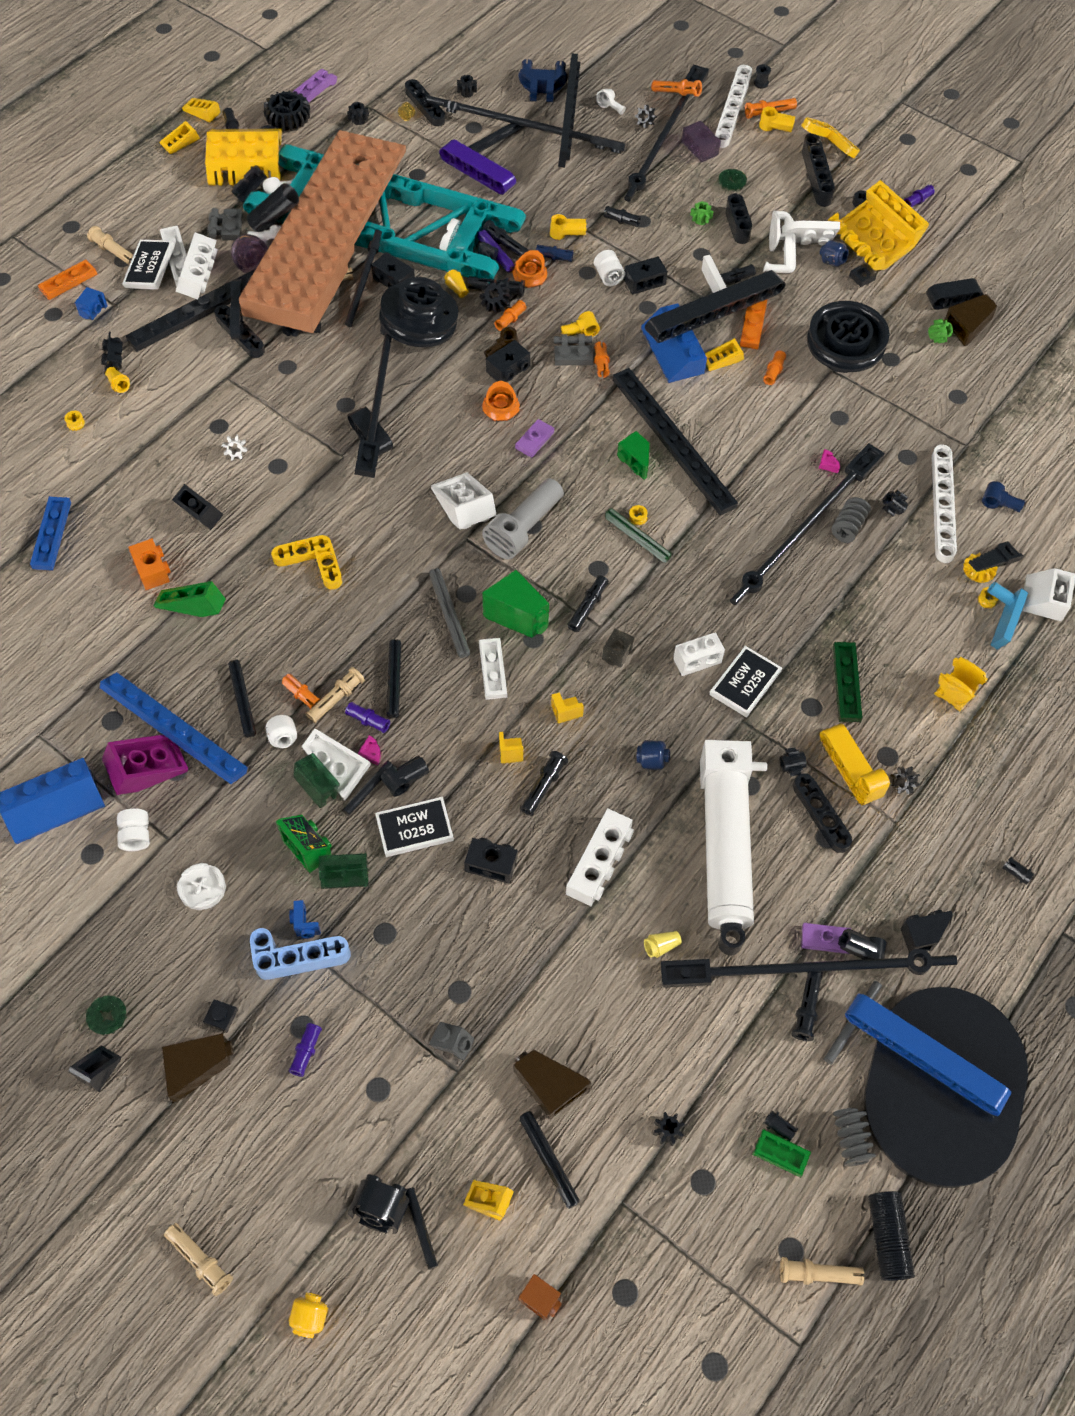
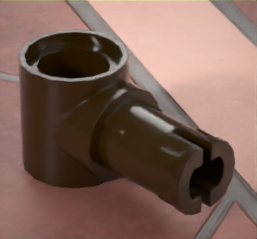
[484,327,519,358]

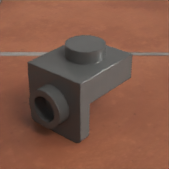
[429,1022,474,1060]

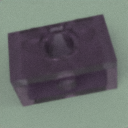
[682,120,721,163]

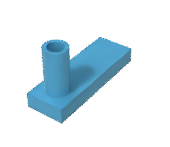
[987,582,1028,649]

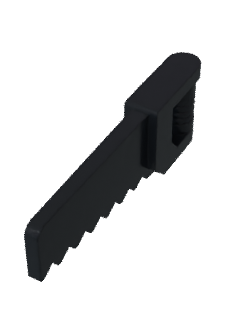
[968,541,1024,572]

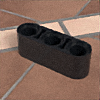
[725,193,752,244]
[926,278,984,310]
[347,406,393,456]

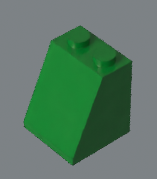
[482,570,549,638]

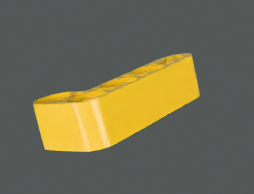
[819,723,890,806]

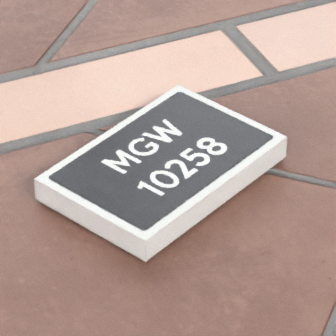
[122,240,175,289]
[709,646,782,718]
[375,797,454,857]

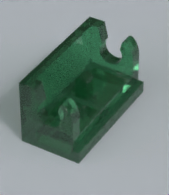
[293,753,340,808]
[319,853,369,889]

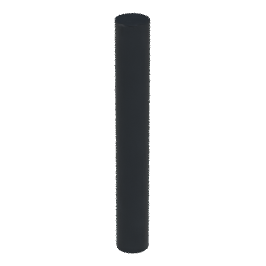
[342,760,394,816]
[405,1187,438,1270]

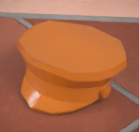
[512,250,547,288]
[482,381,520,421]

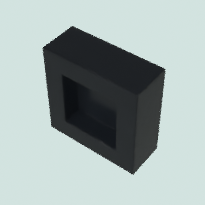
[477,242,499,261]
[849,264,876,287]
[203,999,238,1033]

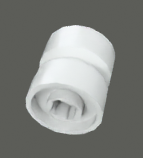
[594,250,625,286]
[117,809,150,851]

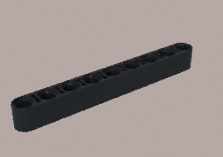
[645,270,786,343]

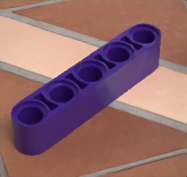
[439,139,516,195]

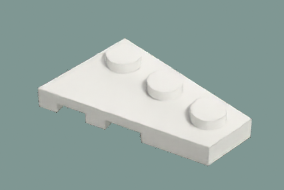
[302,729,371,801]

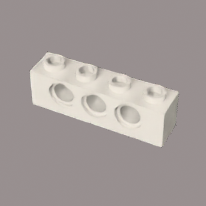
[176,232,218,300]
[566,808,634,906]

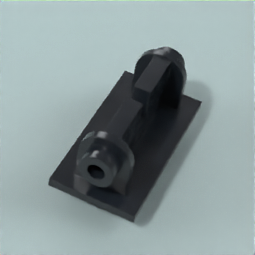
[231,165,267,203]
[101,332,123,374]

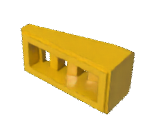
[182,98,220,122]
[159,121,200,154]
[705,338,744,371]

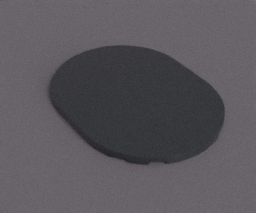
[864,987,1028,1188]

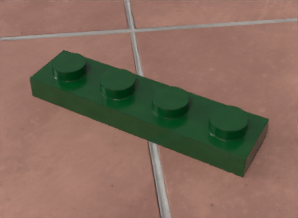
[833,642,863,723]

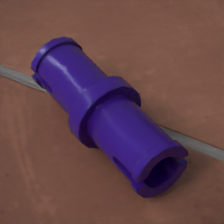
[903,185,935,208]
[345,702,390,733]
[288,1023,322,1077]

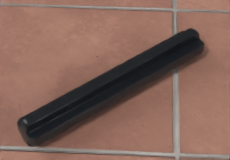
[469,123,525,153]
[387,639,401,718]
[228,659,256,738]
[520,1111,580,1209]

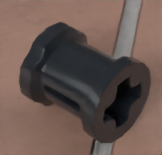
[754,64,771,89]

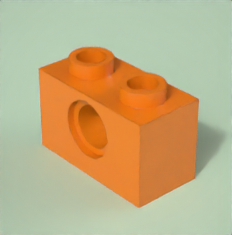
[128,538,171,590]

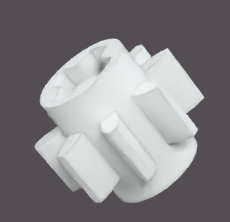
[222,434,247,461]

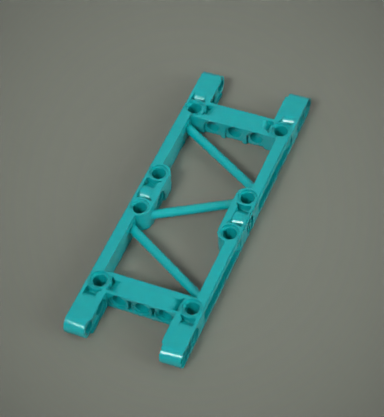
[243,144,526,279]

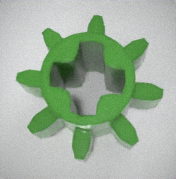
[690,201,714,225]
[928,319,953,343]

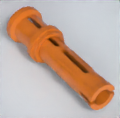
[651,79,702,97]
[745,98,797,119]

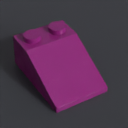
[102,735,188,795]

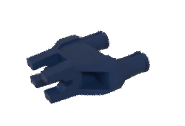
[518,59,568,102]

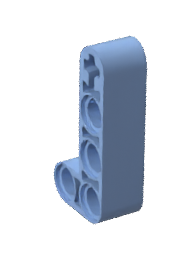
[250,928,351,980]

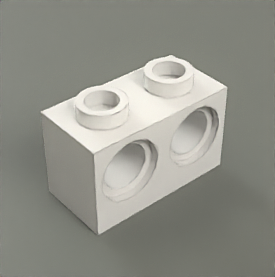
[673,632,725,676]

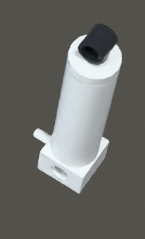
[700,740,767,956]

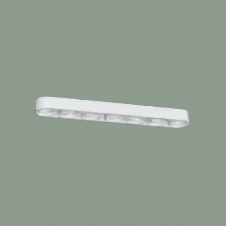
[714,65,752,148]
[932,445,957,563]

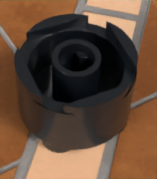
[348,1174,410,1234]

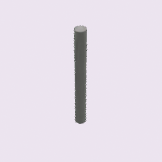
[824,981,882,1065]

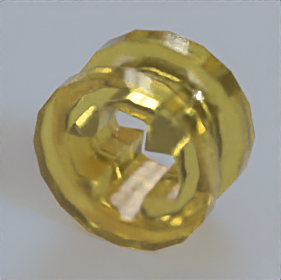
[398,102,415,121]

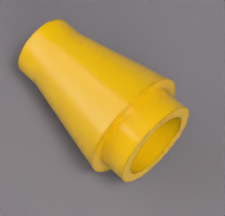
[444,269,469,298]
[105,367,130,393]

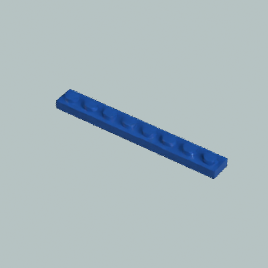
[100,672,248,784]

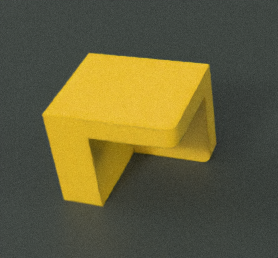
[551,692,584,724]
[499,732,523,763]

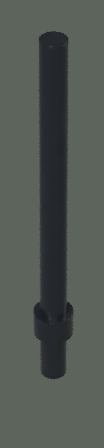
[345,230,382,327]

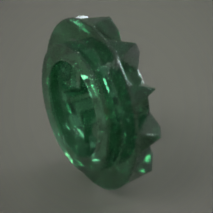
[719,169,747,192]
[86,995,127,1036]

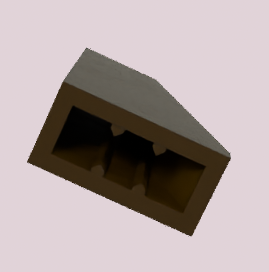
[945,294,997,346]
[162,1033,234,1103]
[513,1049,591,1120]

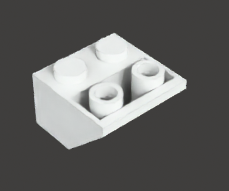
[1022,568,1075,622]

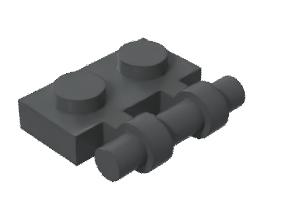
[207,208,243,240]
[554,334,593,366]

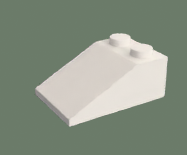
[431,472,497,529]

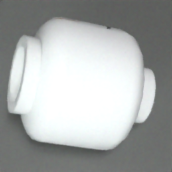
[266,715,297,748]

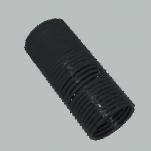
[247,183,299,232]
[868,1191,916,1281]

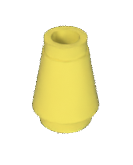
[644,931,682,958]

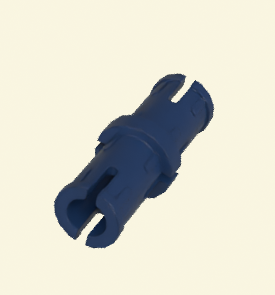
[536,244,574,262]

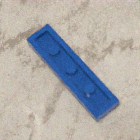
[30,496,71,570]

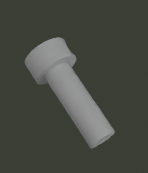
[483,478,564,559]

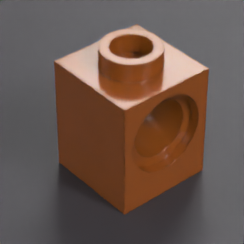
[518,1274,562,1320]

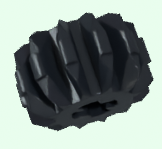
[479,279,512,314]

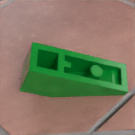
[154,581,226,617]

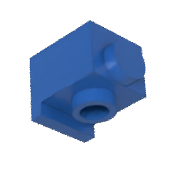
[75,287,108,320]

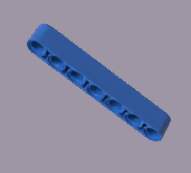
[845,994,1011,1116]

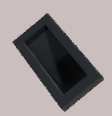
[69,1045,122,1092]

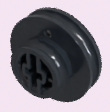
[379,277,459,347]
[807,301,890,373]

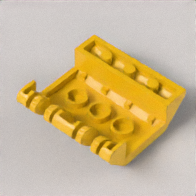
[205,129,282,186]
[827,180,929,270]

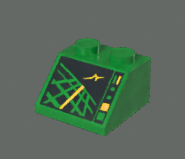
[276,815,332,874]

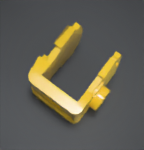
[934,657,988,712]

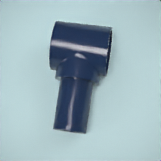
[982,481,1025,513]

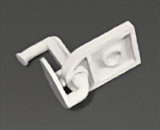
[763,211,840,273]

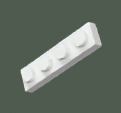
[160,225,187,286]

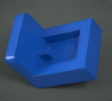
[289,900,321,939]

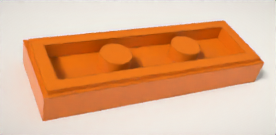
[38,259,97,300]

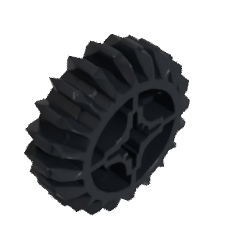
[263,90,310,131]

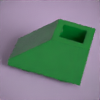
[617,431,650,480]

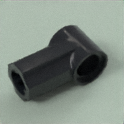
[380,755,429,797]
[838,928,887,960]

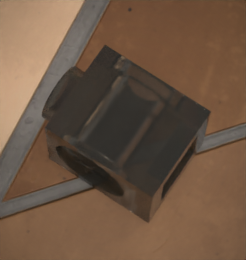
[602,628,634,668]

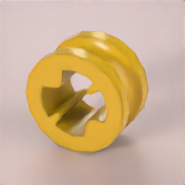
[64,410,85,431]
[629,505,647,525]
[978,587,999,608]

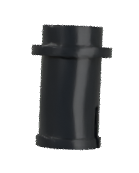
[1002,857,1035,885]
[763,1110,798,1142]

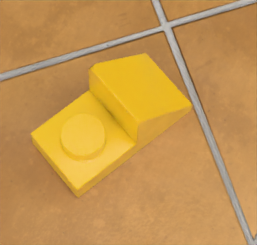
[463,1180,514,1221]

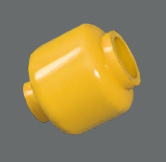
[289,1292,328,1338]

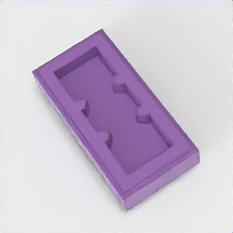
[515,419,554,458]
[801,923,851,954]

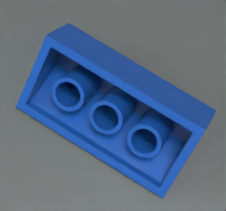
[641,303,707,383]
[0,757,105,845]

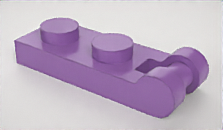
[293,69,337,102]

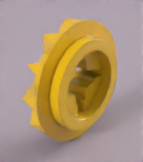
[963,552,998,583]

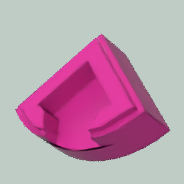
[819,449,840,473]
[358,735,381,766]

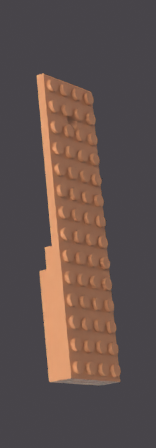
[239,130,406,333]

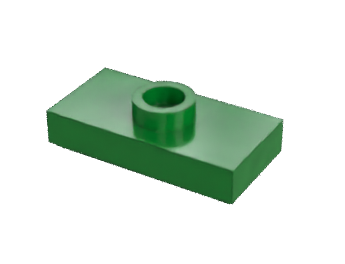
[752,1129,811,1178]

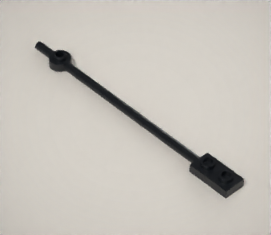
[624,64,709,202]
[427,95,628,154]
[354,325,392,478]
[730,443,885,605]
[660,949,957,988]

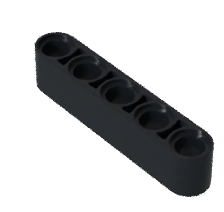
[802,133,835,207]

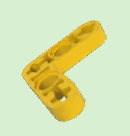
[801,117,860,158]
[271,535,342,590]

